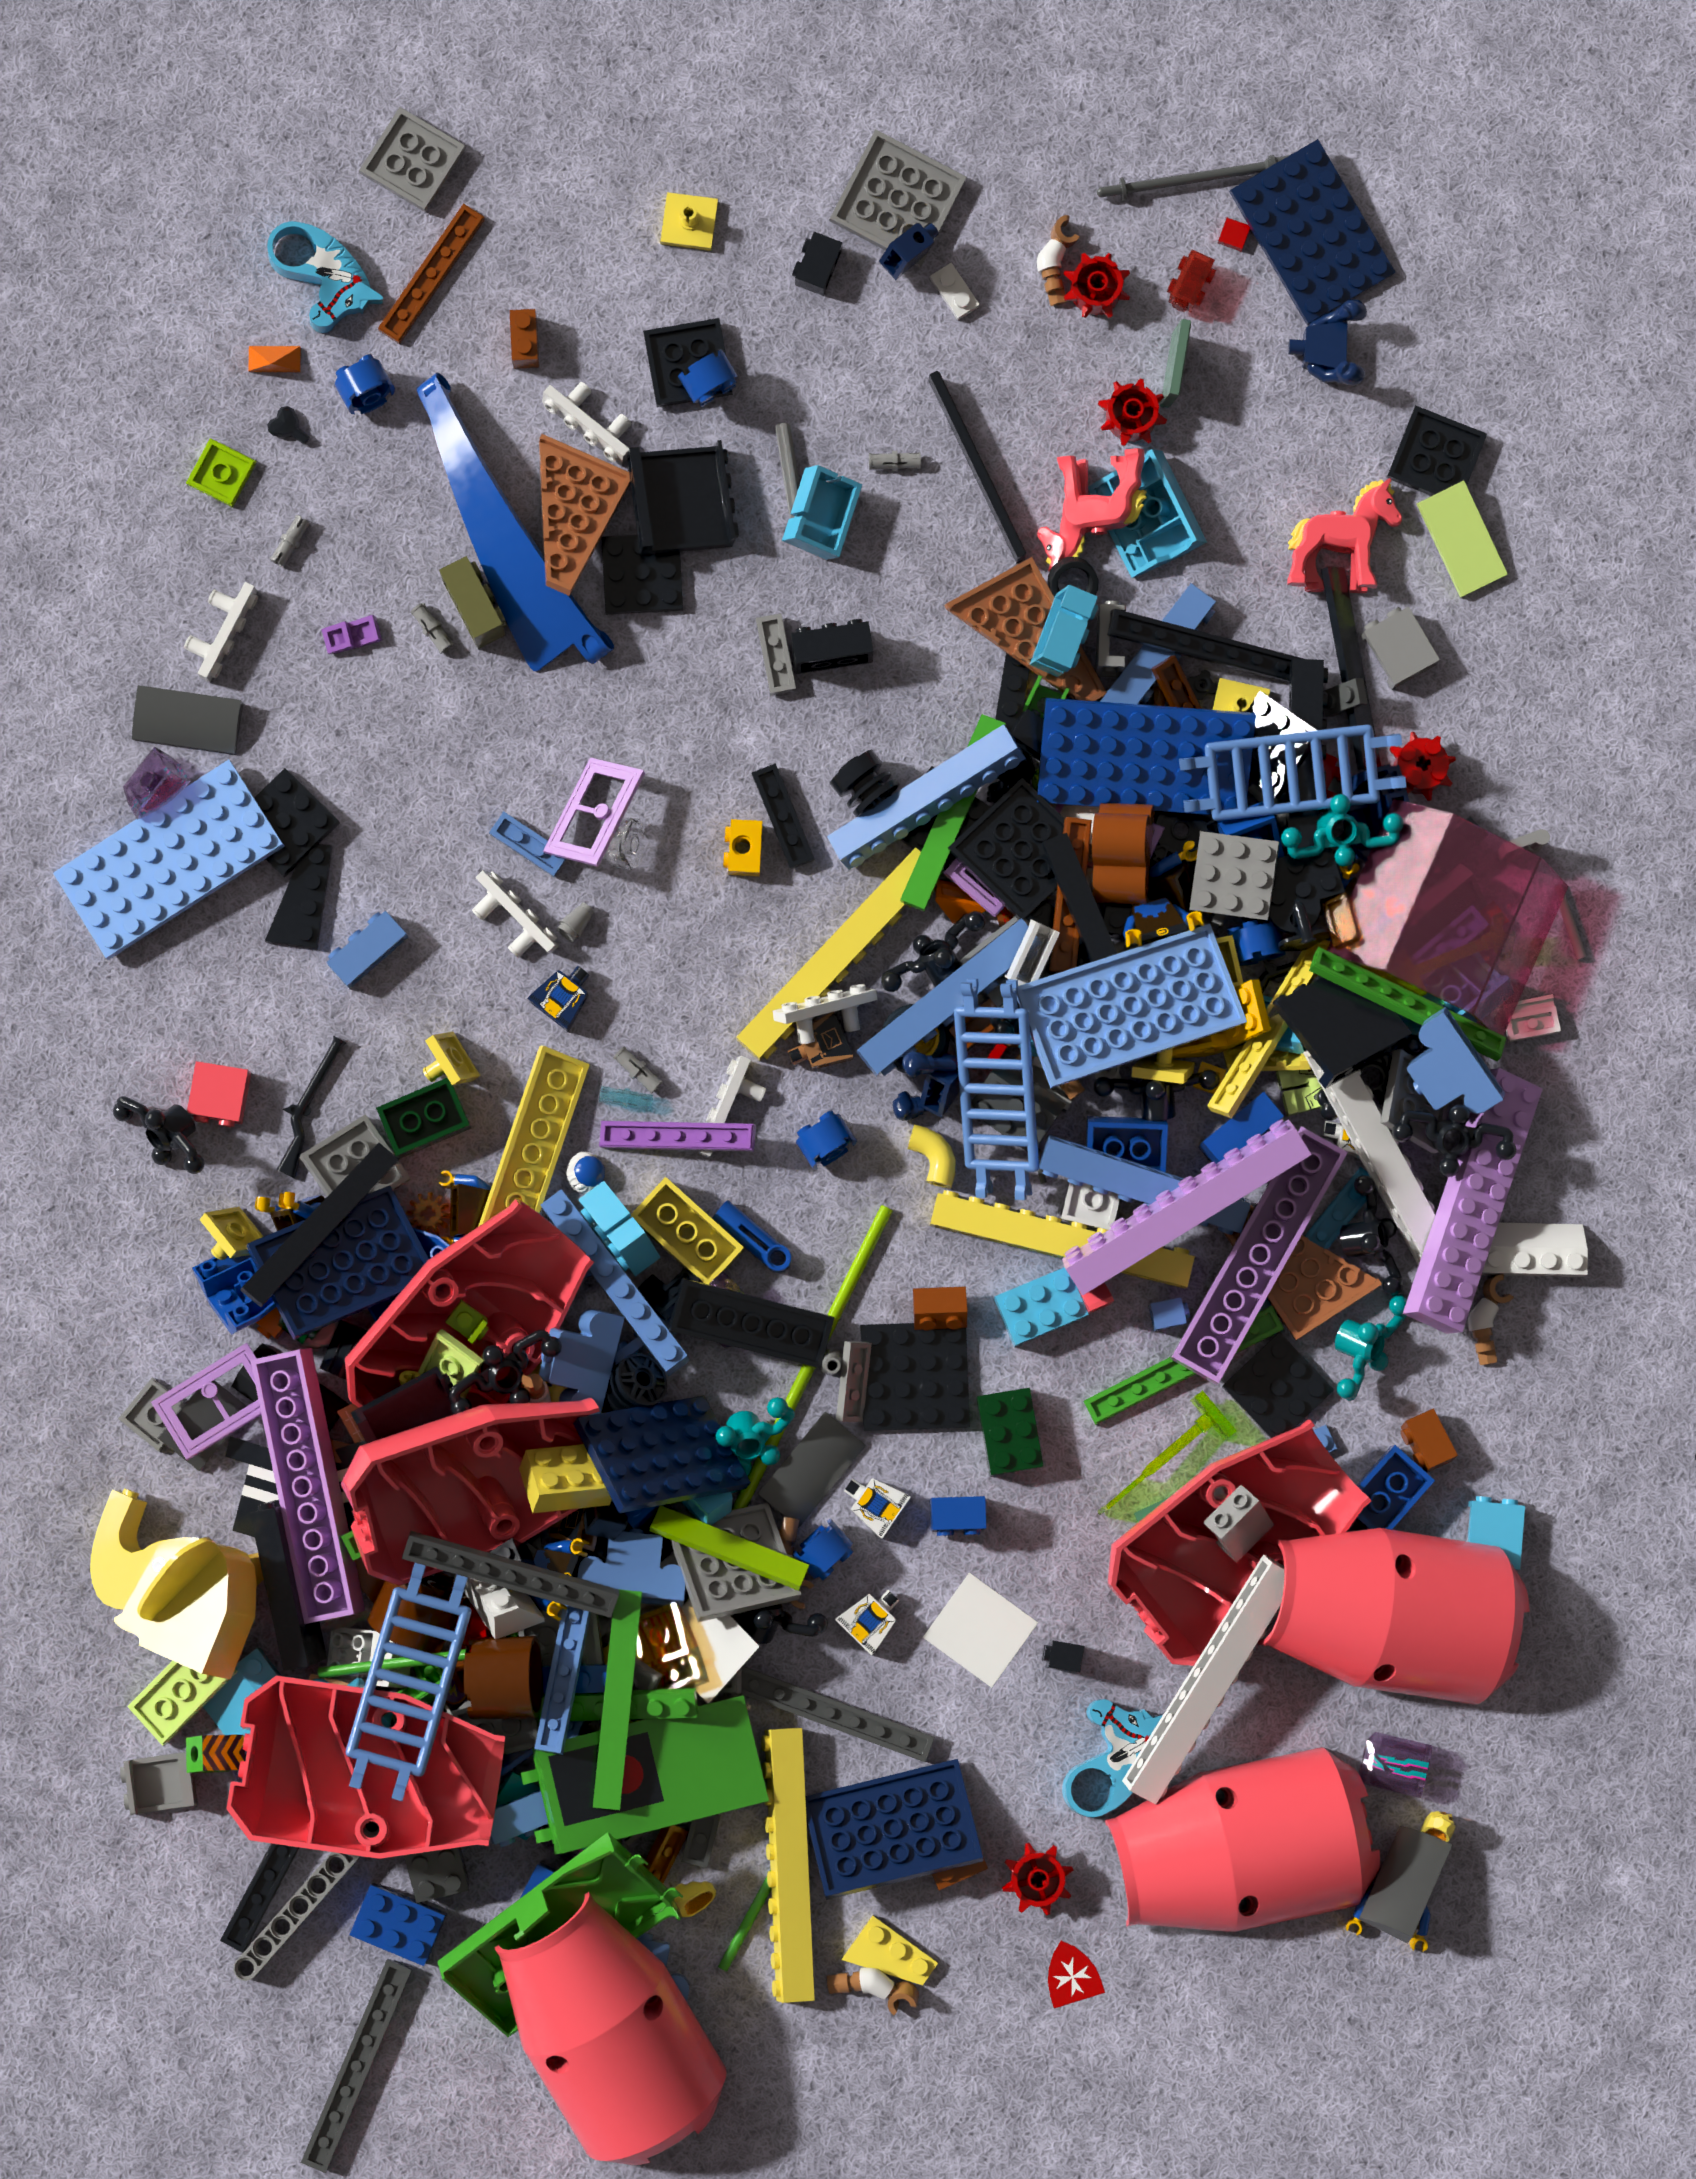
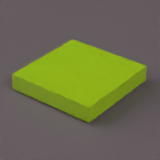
[186,438,257,508]

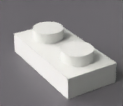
[930,263,980,320]

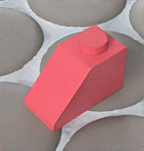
[1079,1282,1114,1314]

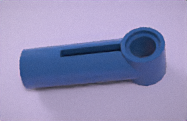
[712,1200,791,1273]

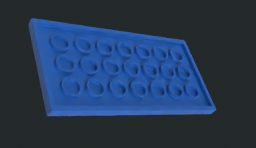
[1037,698,1256,815]

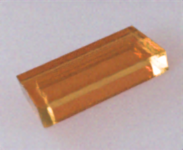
[1322,893,1361,950]

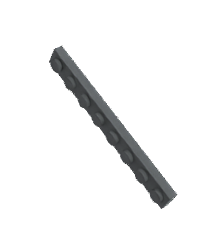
[402,1531,619,1618]
[739,1666,934,1762]
[300,1959,412,2173]

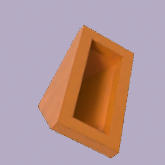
[248,346,301,372]
[935,879,988,923]

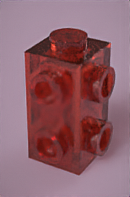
[1167,250,1216,313]

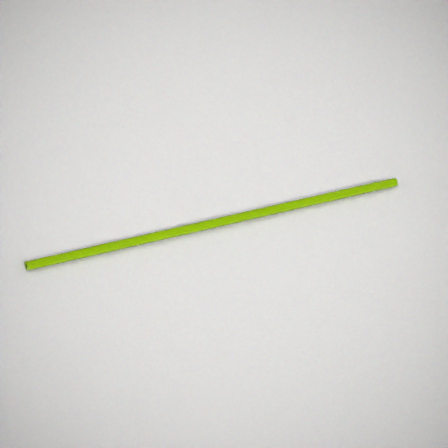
[629,1205,893,1723]

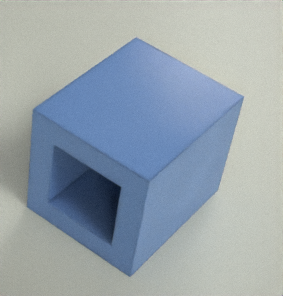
[1148,1297,1190,1331]

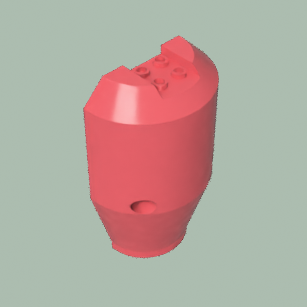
[345,1198,594,1408]
[341,1398,600,1586]
[1107,1419,1372,1666]
[1257,1528,1530,1705]
[226,1675,505,1859]
[1105,1747,1380,1932]
[494,1892,726,2165]

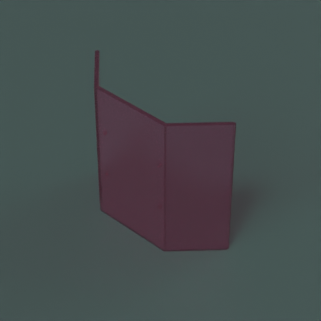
[1327,799,1569,1036]

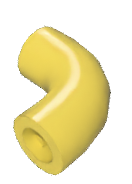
[907,1124,956,1189]

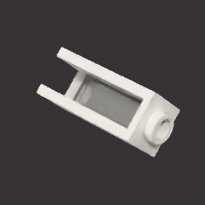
[1005,919,1060,986]

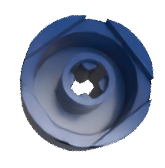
[678,350,738,407]
[335,354,395,415]
[1227,919,1286,966]
[796,1110,857,1170]
[792,1519,854,1580]

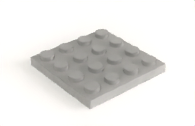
[829,129,966,268]
[669,1503,801,1622]

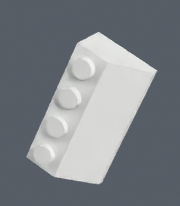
[1481,1223,1588,1277]
[451,1573,545,1639]

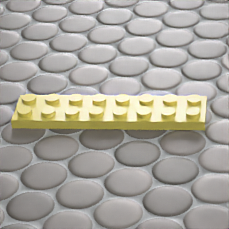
[478,1046,590,1227]

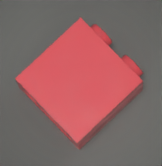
[187,1061,251,1127]

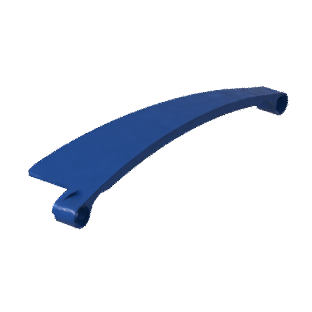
[417,372,614,671]

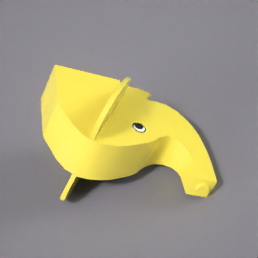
[90,1488,264,1680]

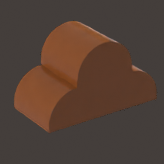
[1092,803,1155,905]

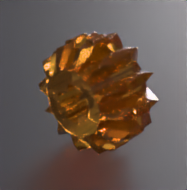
[406,1192,450,1235]

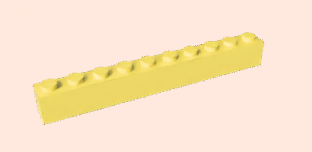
[736,847,921,1061]
[930,1190,1195,1289]
[761,1728,815,2003]

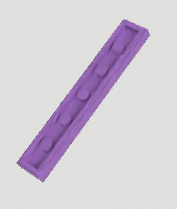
[599,1121,756,1152]

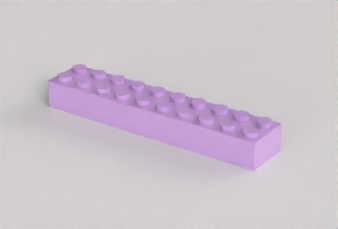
[1403,1068,1542,1334]
[1062,1119,1312,1296]
[1170,1126,1348,1385]
[251,1348,365,1624]

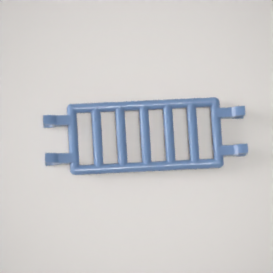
[1179,725,1406,821]
[954,978,1039,1200]
[345,1563,472,1801]

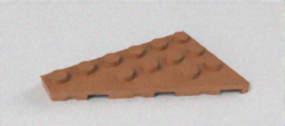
[539,434,630,596]
[944,557,1107,701]
[1224,1206,1382,1341]

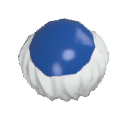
[565,1152,605,1194]

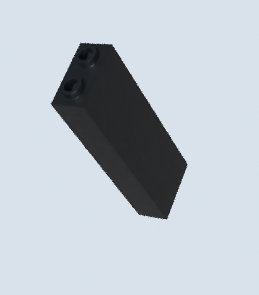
[250,1499,327,1671]

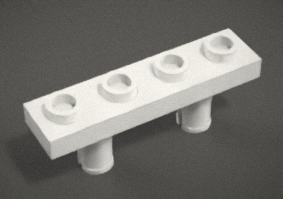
[542,382,631,466]
[184,582,258,683]
[472,870,559,958]
[772,984,878,1044]
[697,1056,766,1157]

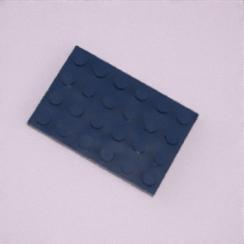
[1229,139,1396,325]
[246,1185,429,1340]
[573,1395,751,1513]
[805,1759,984,1900]

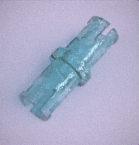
[599,1086,654,1111]

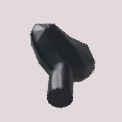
[267,406,310,445]

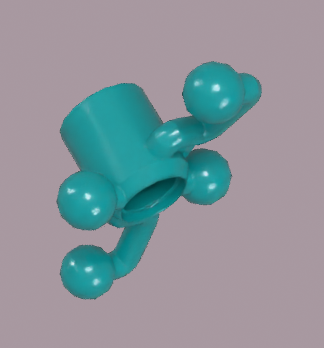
[1281,794,1404,867]
[1335,1295,1407,1401]
[716,1397,795,1493]

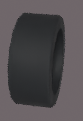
[1048,557,1099,598]

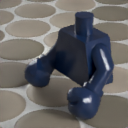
[1288,300,1367,386]
[892,1051,960,1121]

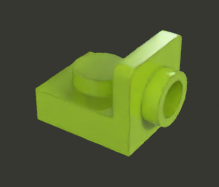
[445,1299,489,1344]

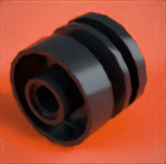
[830,749,900,818]
[603,1353,667,1412]

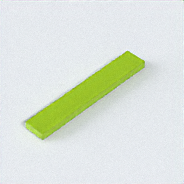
[649,1505,809,1591]

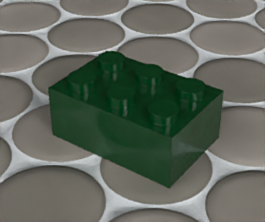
[376,1077,472,1159]
[976,1387,1043,1476]

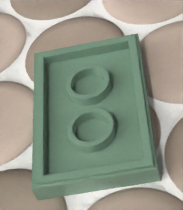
[1160,319,1192,408]

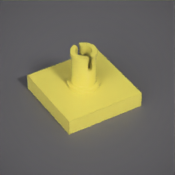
[660,192,718,251]
[1212,678,1270,712]
[423,1032,480,1085]
[1132,1048,1195,1084]
[200,1207,263,1260]

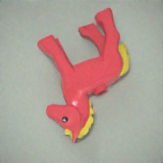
[1037,448,1147,572]
[1287,478,1402,593]

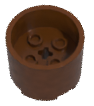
[367,1572,467,1653]
[464,1636,543,1720]

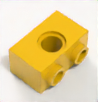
[723,819,762,877]

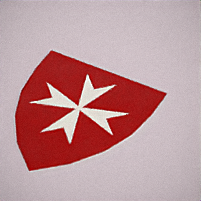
[1048,1940,1105,2008]

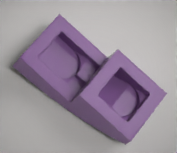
[321,615,382,654]

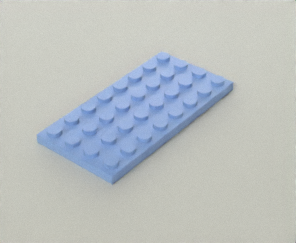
[53,760,285,960]
[1017,924,1247,1089]

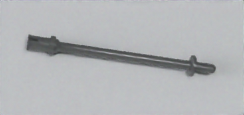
[1097,155,1289,201]

